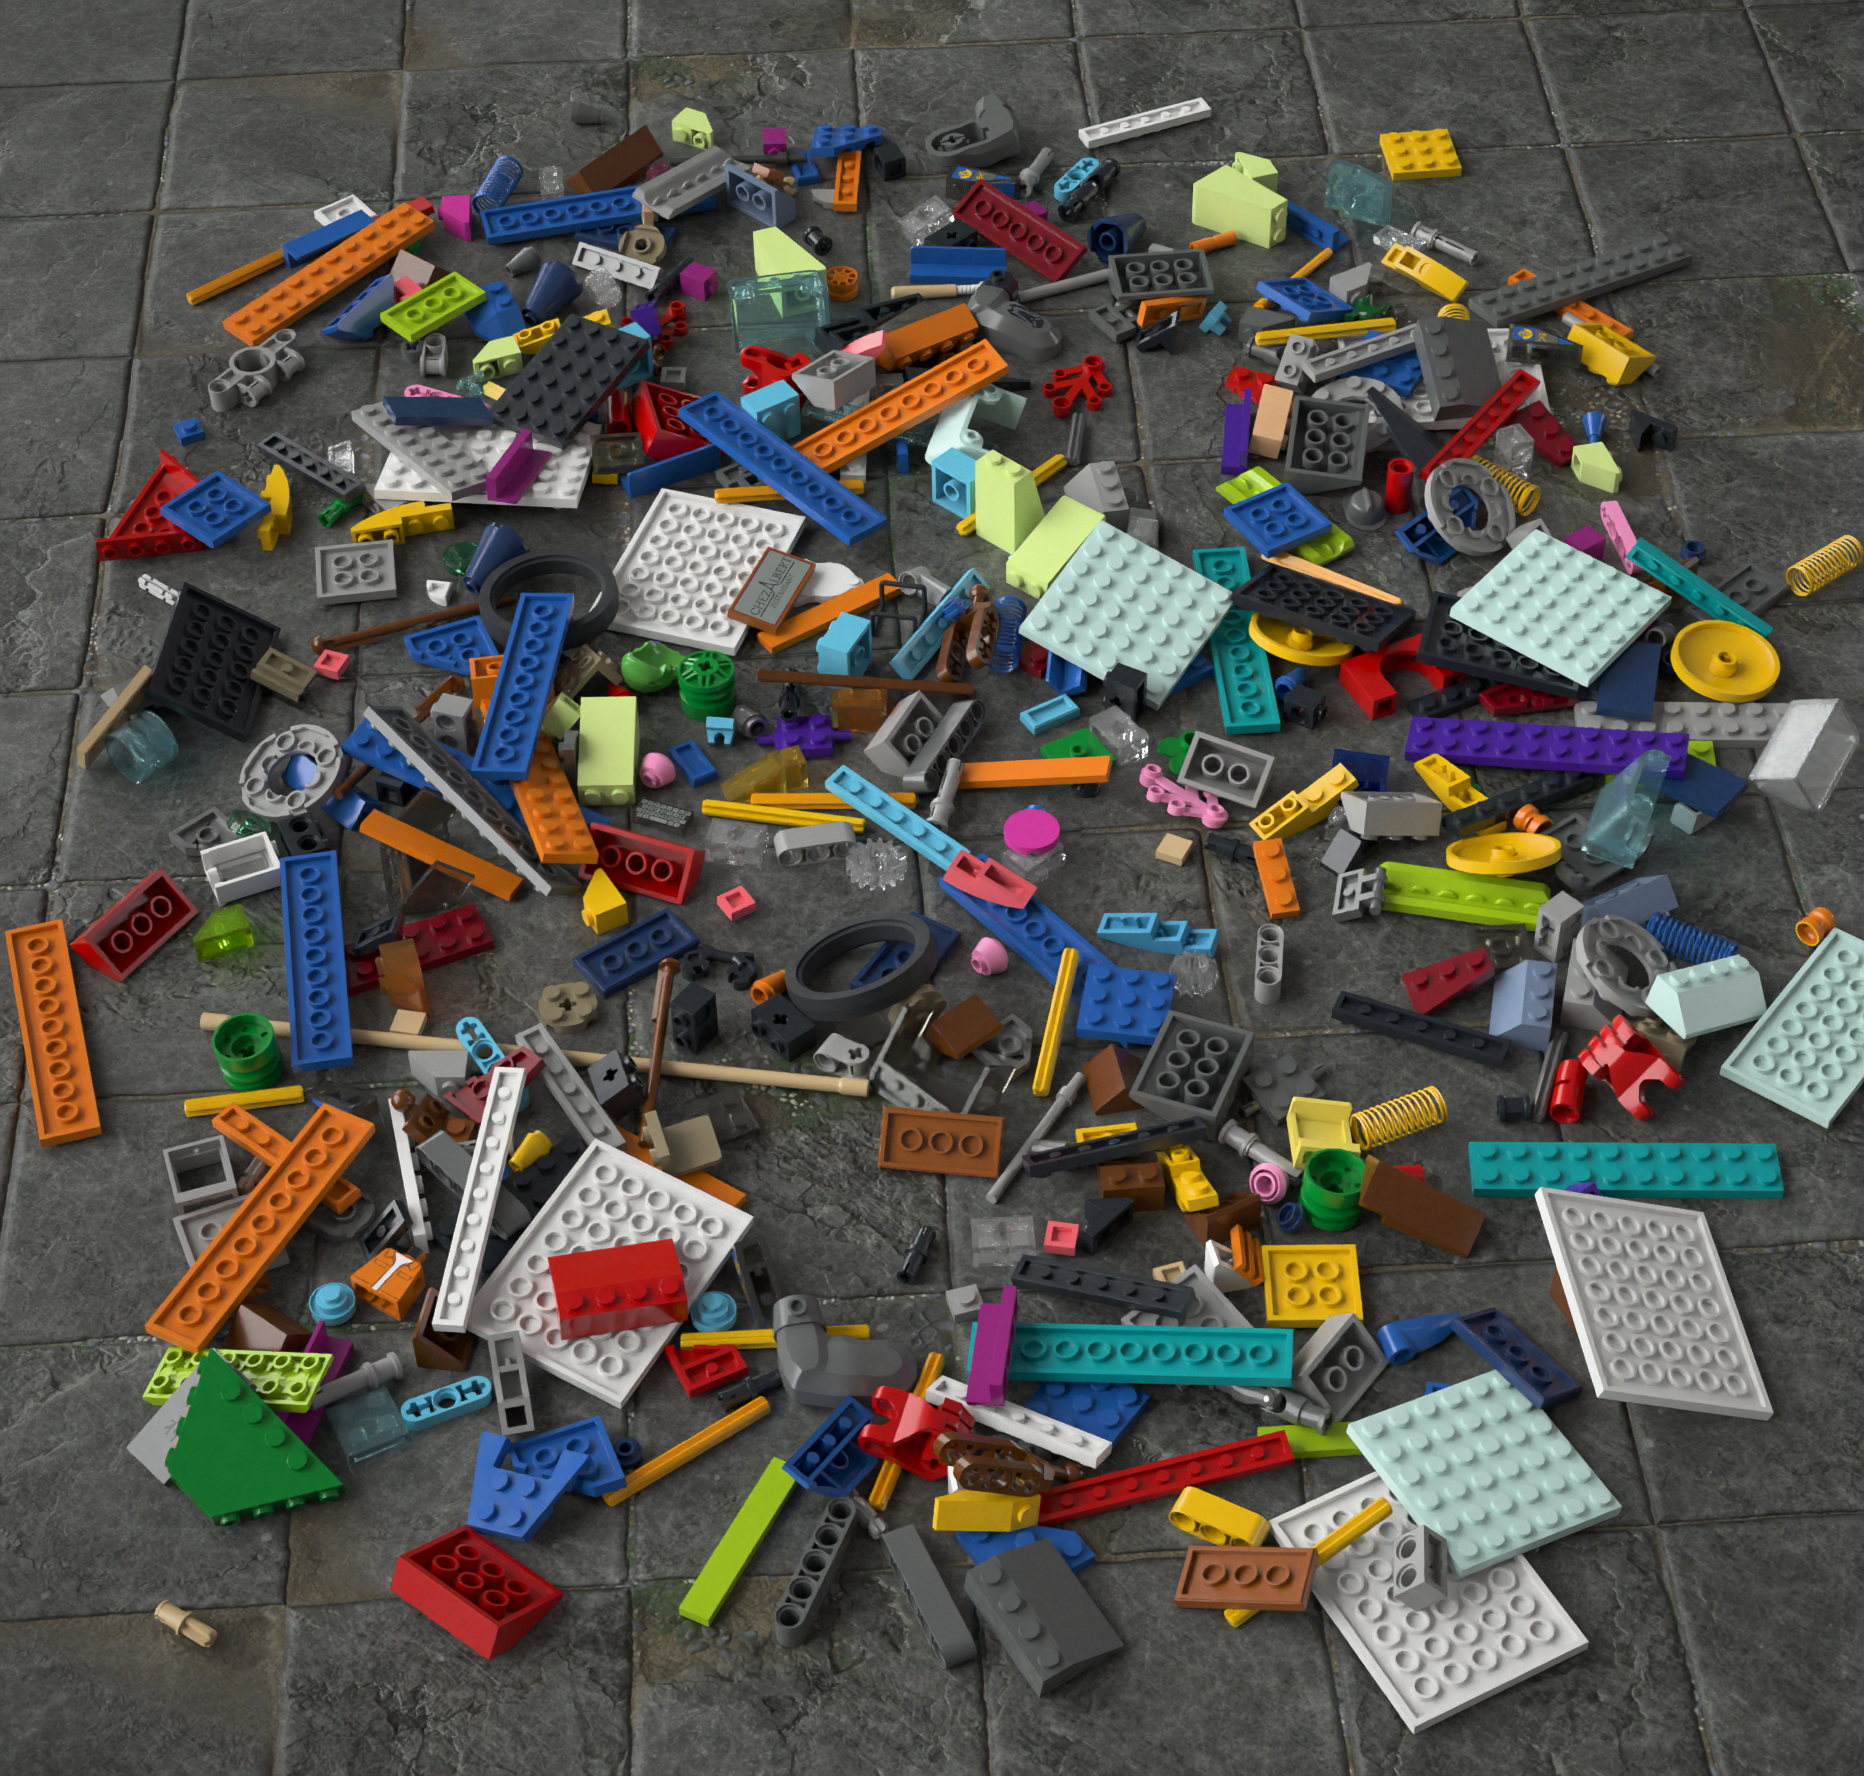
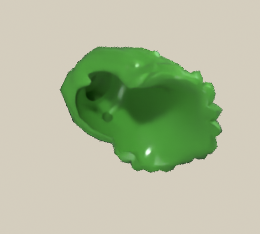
[620,640,686,693]

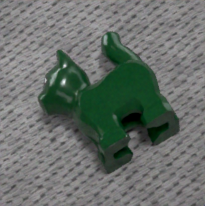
[1345,294,1393,322]

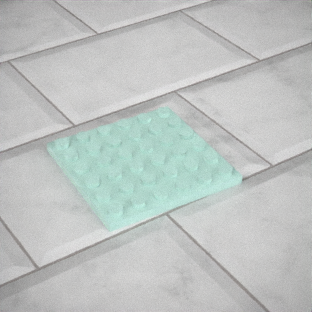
[1019,520,1233,710]
[1449,529,1672,687]
[1346,1370,1622,1579]

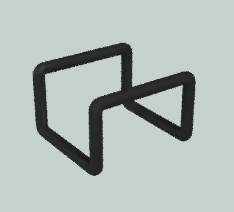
[870,580,927,637]

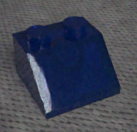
[1331,749,1391,806]

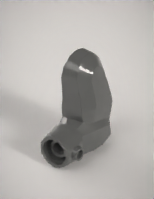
[926,93,1022,170]
[773,1294,918,1410]

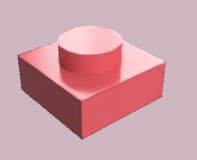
[313,649,350,680]
[717,886,756,921]
[1044,1221,1079,1256]

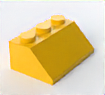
[1566,323,1657,386]

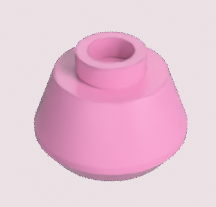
[639,753,676,788]
[971,937,1009,975]
[1249,1163,1290,1205]

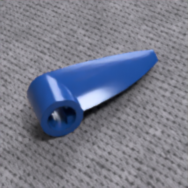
[1376,1312,1460,1365]

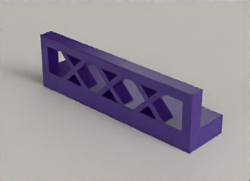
[1221,389,1252,475]

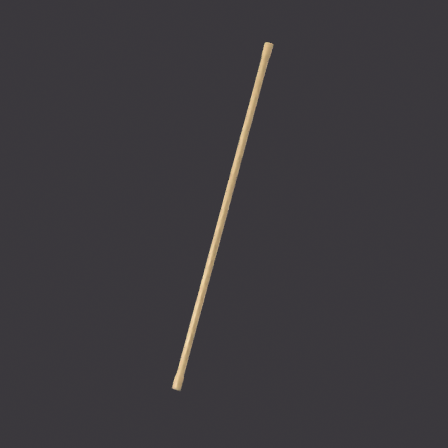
[200,1012,870,1097]

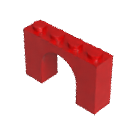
[1339,634,1467,721]

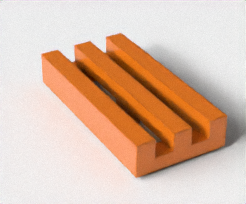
[1230,1224,1264,1286]

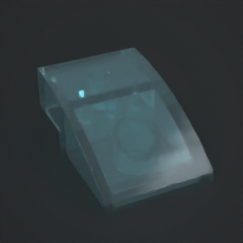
[1325,158,1393,227]

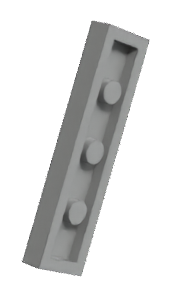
[572,241,664,290]

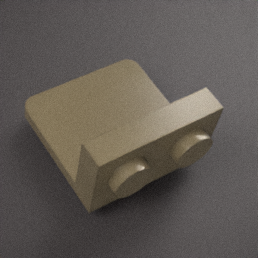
[554,644,623,699]
[1633,1017,1698,1073]
[642,1110,723,1178]

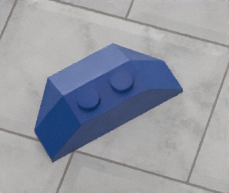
[322,274,394,342]
[463,281,526,341]
[1395,486,1479,566]
[782,1395,878,1498]

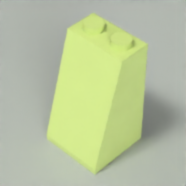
[1192,165,1288,249]
[753,226,828,318]
[975,449,1045,555]
[1006,495,1106,600]
[577,696,640,805]

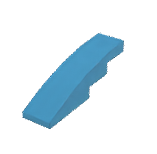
[1097,913,1220,957]

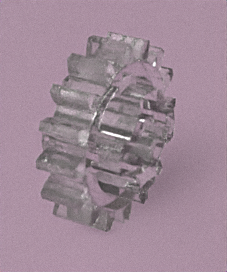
[846,838,907,891]

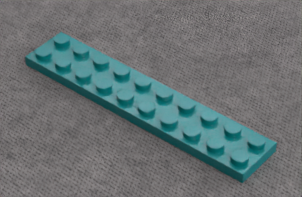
[1192,547,1281,735]
[1468,1142,1784,1199]
[967,1322,1294,1387]

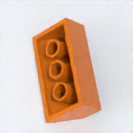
[875,303,979,371]

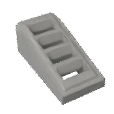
[1670,802,1730,834]

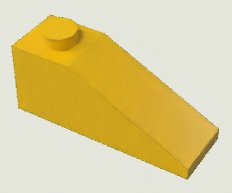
[933,1478,1041,1532]

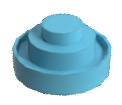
[309,1283,357,1326]
[690,1291,737,1332]

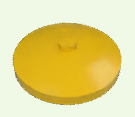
[1249,612,1355,666]
[1670,620,1780,703]
[1446,832,1562,877]

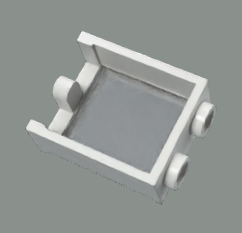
[200,831,281,907]

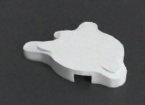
[794,559,864,607]

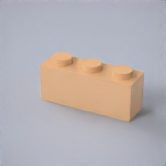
[1248,384,1294,459]

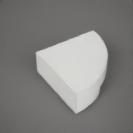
[427,580,454,606]

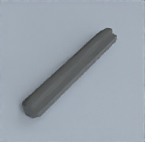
[1530,1029,1568,1123]

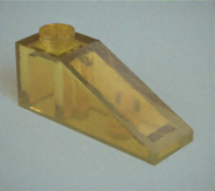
[721,745,808,803]

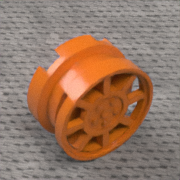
[826,266,858,302]

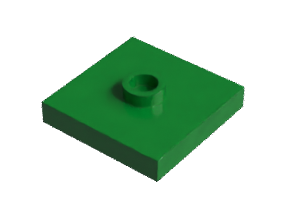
[1040,727,1116,786]

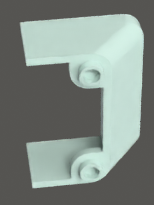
[925,384,1027,466]

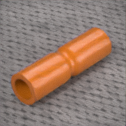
[1189,230,1238,253]

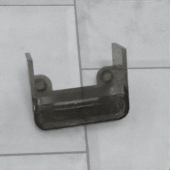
[380,786,476,917]
[869,1006,1016,1116]

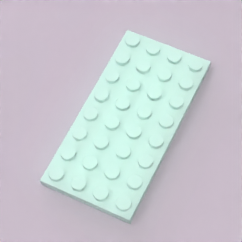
[1720,927,1864,1129]

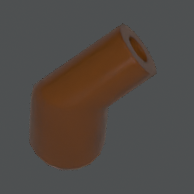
[652,343,666,376]

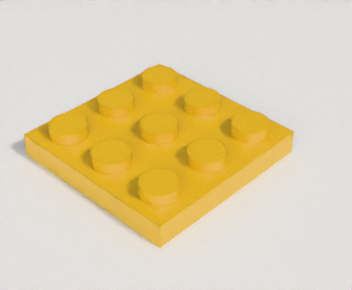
[1380,129,1462,181]
[1261,1244,1364,1328]

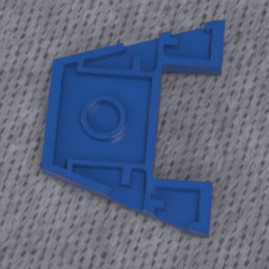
[467,1431,594,1543]

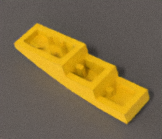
[1414,754,1507,835]

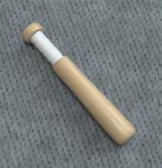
[891,281,984,300]

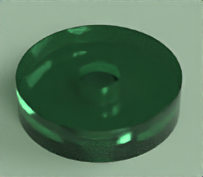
[443,542,477,577]
[226,810,273,838]

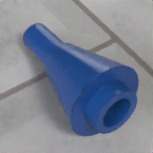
[1582,411,1607,444]

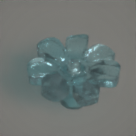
[456,370,485,397]

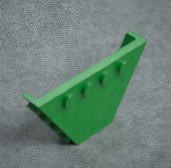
[165,1347,345,1527]

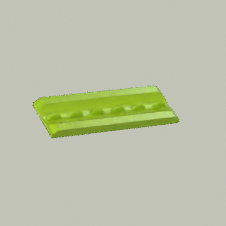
[1216,466,1355,566]
[1380,861,1551,932]
[142,1347,334,1413]

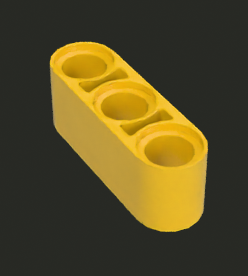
[1169,1487,1271,1547]

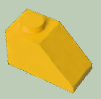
[581,868,629,935]

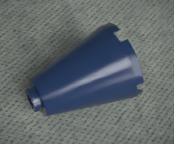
[1087,213,1146,265]
[522,260,583,326]
[463,522,530,595]

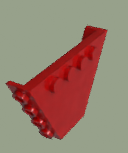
[95,448,206,562]

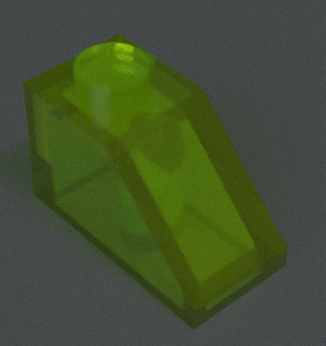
[193,904,254,962]

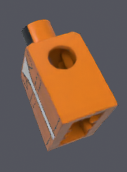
[350,1246,426,1322]

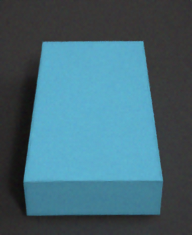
[1020,693,1080,736]

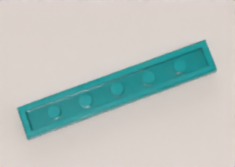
[1626,537,1773,639]

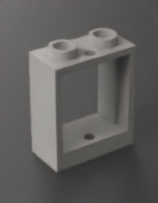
[163,1135,239,1216]

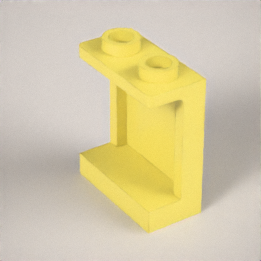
[1286,1097,1361,1169]

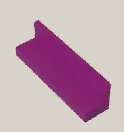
[486,429,552,504]
[966,1286,1019,1407]
[274,1321,354,1446]

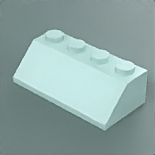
[1645,954,1767,1039]

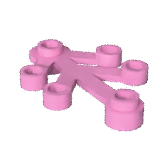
[1139,764,1229,828]

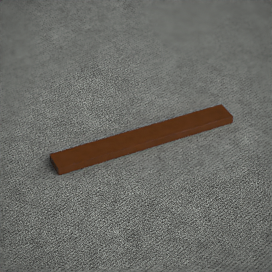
[756,669,974,696]

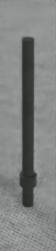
[670,152,807,167]

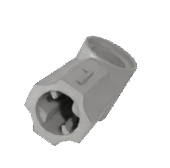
[898,566,952,607]

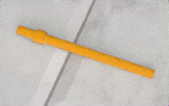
[1253,248,1333,310]

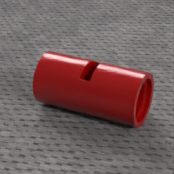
[605,389,632,440]
[1384,458,1414,514]
[1549,1059,1588,1124]

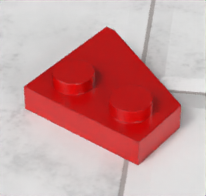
[1226,366,1279,410]

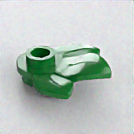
[1157,731,1195,775]

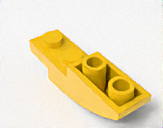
[1381,243,1469,303]
[512,309,613,355]
[257,465,293,551]
[351,501,455,545]
[1249,763,1359,840]
[1156,1144,1219,1212]

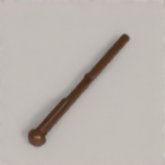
[311,594,515,655]
[333,674,465,799]
[638,957,681,1148]

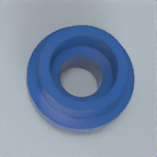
[942,596,967,620]

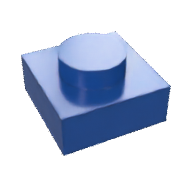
[173,418,206,446]

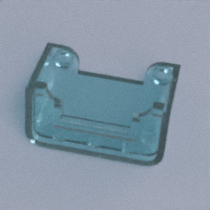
[726,270,831,353]
[1580,749,1672,869]

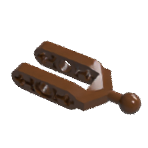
[936,584,1000,683]
[933,1431,1086,1497]

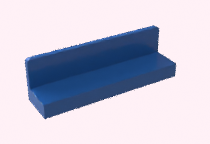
[1286,201,1350,252]
[282,209,375,269]
[910,246,1006,285]
[619,443,722,499]
[1046,650,1088,697]
[282,753,383,831]

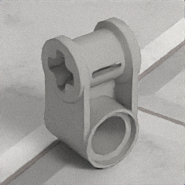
[420,333,449,377]
[813,1033,872,1079]

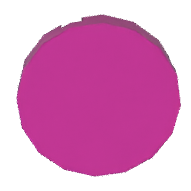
[1004,809,1060,855]

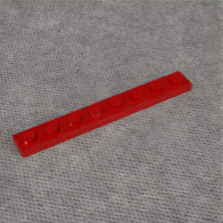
[1418,368,1541,482]
[1038,1430,1295,1527]

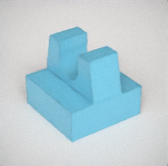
[1198,301,1232,336]
[706,717,737,747]

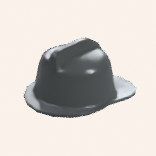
[1342,487,1386,531]

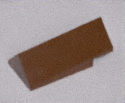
[565,124,663,194]
[1359,1155,1486,1259]

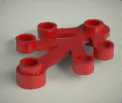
[620,301,688,349]
[1042,355,1112,419]

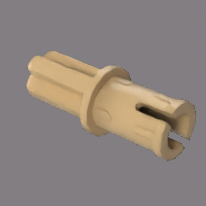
[154,1600,218,1647]

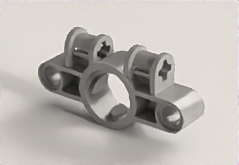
[208,329,305,412]

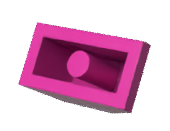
[438,195,473,242]

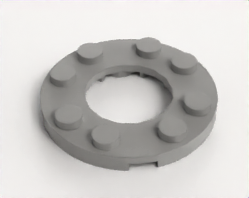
[1311,376,1403,458]
[1424,458,1516,557]
[239,724,346,823]
[1576,914,1677,1017]

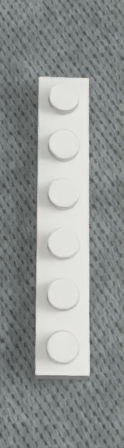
[1079,98,1211,149]
[388,1098,433,1254]
[925,1375,1112,1469]

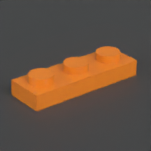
[1137,295,1207,327]
[1253,838,1300,920]

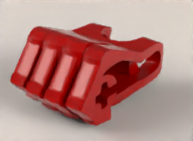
[740,345,815,411]
[1578,1014,1685,1123]
[857,1386,975,1482]

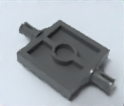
[1239,1053,1327,1127]

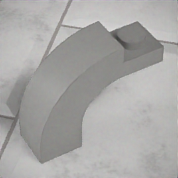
[487,1330,535,1436]

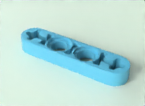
[456,1017,530,1112]

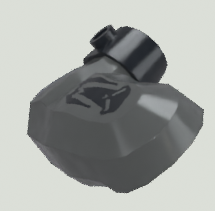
[967,270,1063,363]

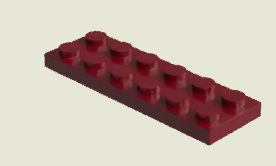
[950,178,1088,283]
[345,903,495,997]

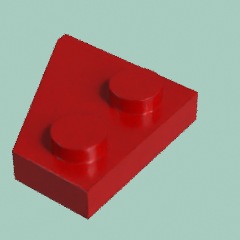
[664,1344,748,1399]

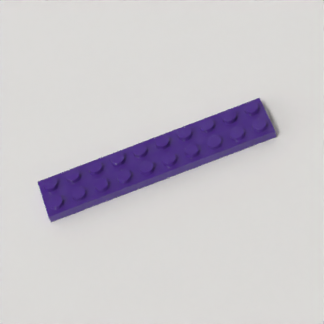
[1405,716,1690,779]

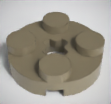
[618,224,667,267]
[539,982,598,1034]
[889,984,947,1037]

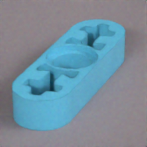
[1054,157,1099,202]
[401,1376,493,1431]

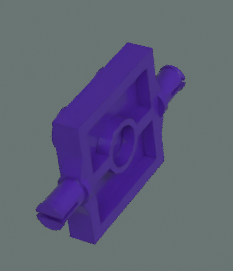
[758,714,851,759]

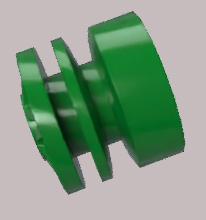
[678,650,737,722]
[212,1013,285,1092]
[1298,1148,1365,1231]

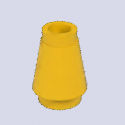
[508,1130,553,1172]

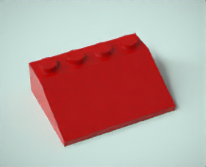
[630,380,725,461]
[547,1238,688,1340]
[390,1524,564,1660]

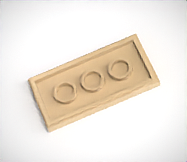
[77,665,153,770]

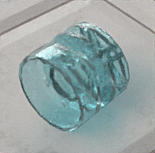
[105,711,179,784]

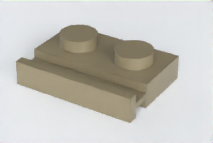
[250,647,317,702]

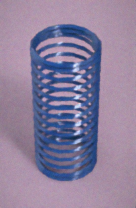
[472,156,523,214]
[987,596,1027,673]
[1646,911,1738,965]

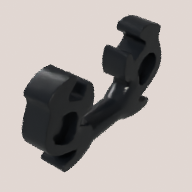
[681,943,758,991]

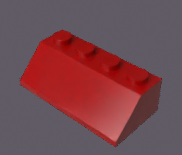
[578,822,706,905]
[70,868,199,982]

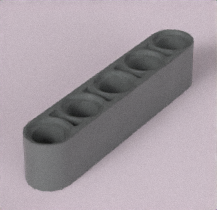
[903,699,986,795]
[415,1130,531,1240]
[774,1497,857,1648]
[879,1524,977,1669]

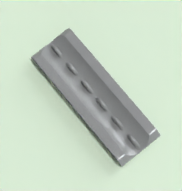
[632,145,753,220]

